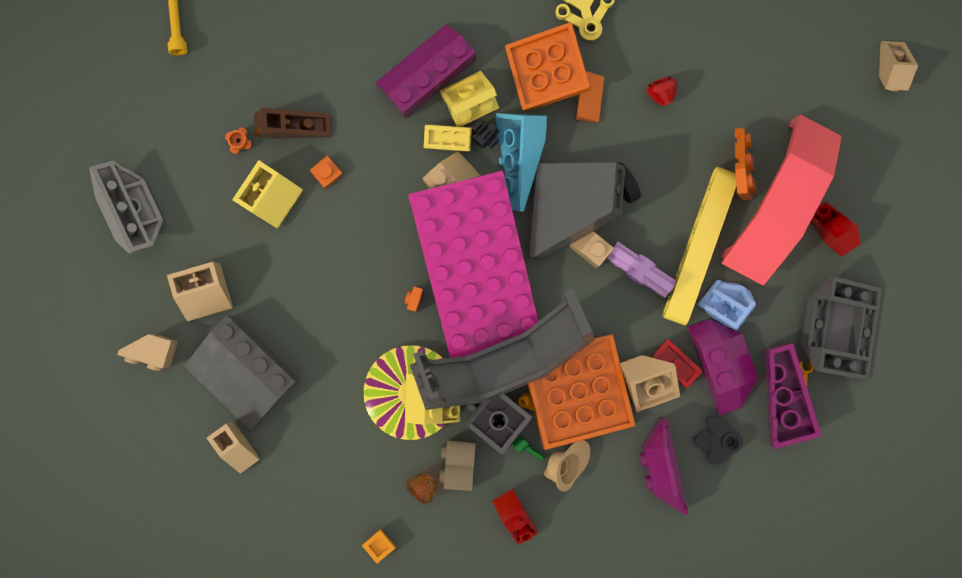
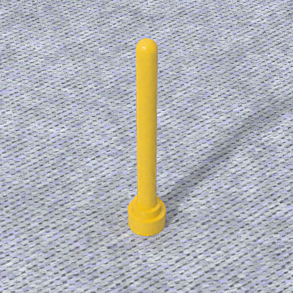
[167,0,188,55]

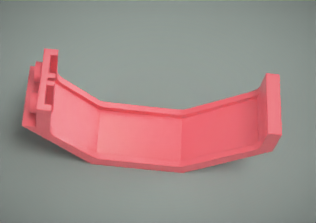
[720,114,842,286]

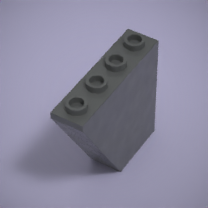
[528,162,625,260]

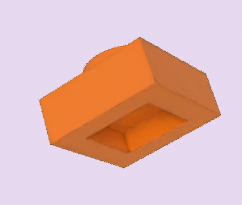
[310,156,343,189]
[404,286,424,312]

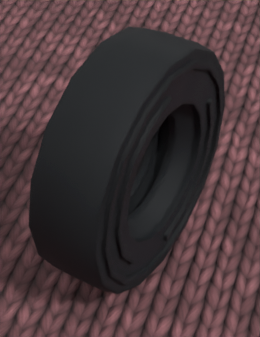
[618,162,641,204]

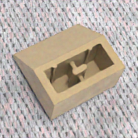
[167,262,233,322]

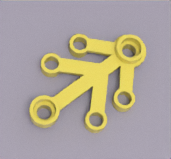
[555,0,615,41]

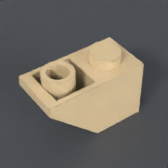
[117,334,178,371]
[207,421,260,474]

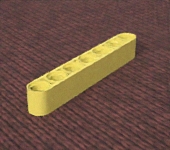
[662,166,737,326]

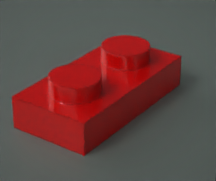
[651,339,703,388]

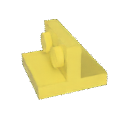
[439,71,499,127]

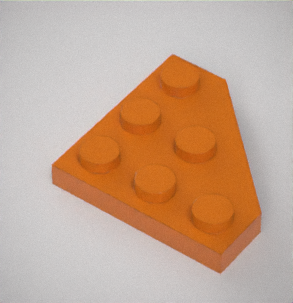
[735,128,757,201]

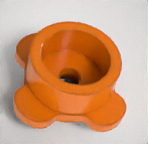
[225,127,252,154]

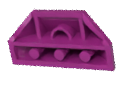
[687,319,758,415]
[639,417,689,515]

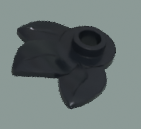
[694,417,742,464]

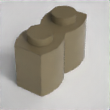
[439,440,476,491]

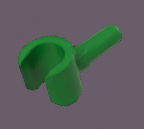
[512,437,544,461]

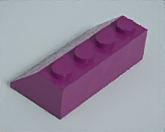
[376,24,476,119]

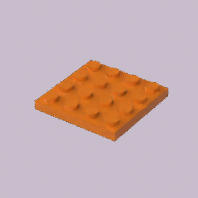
[528,334,635,450]

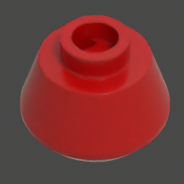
[646,76,677,106]

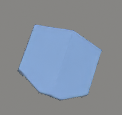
[698,280,756,330]

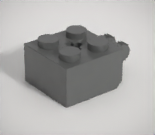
[465,394,532,455]

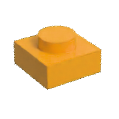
[362,529,396,564]

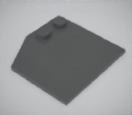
[801,276,882,380]

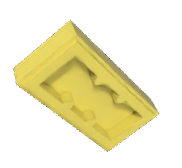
[424,125,472,152]

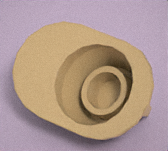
[544,440,591,492]

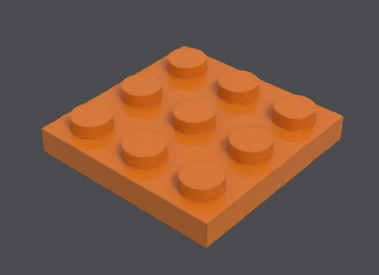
[505,22,591,113]

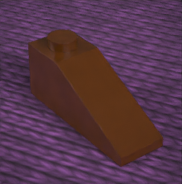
[254,108,331,139]

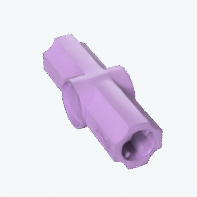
[606,242,676,298]

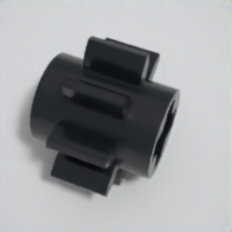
[471,120,500,149]

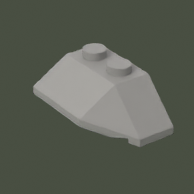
[89,161,163,254]

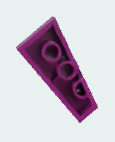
[765,342,822,449]

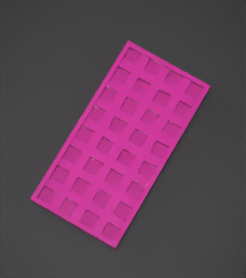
[408,170,539,358]

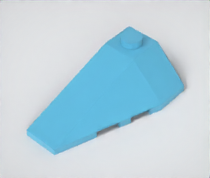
[496,113,547,212]

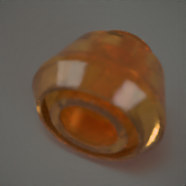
[406,473,437,504]

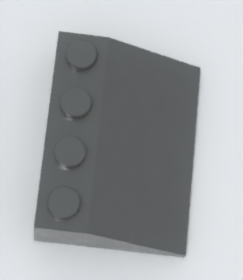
[184,315,300,431]

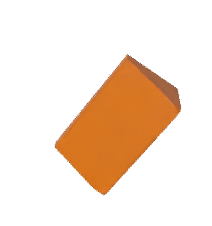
[576,71,604,123]

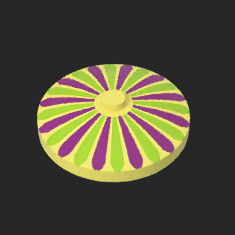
[364,345,446,440]

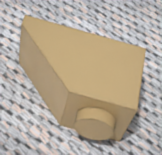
[879,41,918,91]
[569,232,614,268]

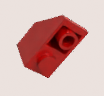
[810,202,861,257]
[492,489,538,545]

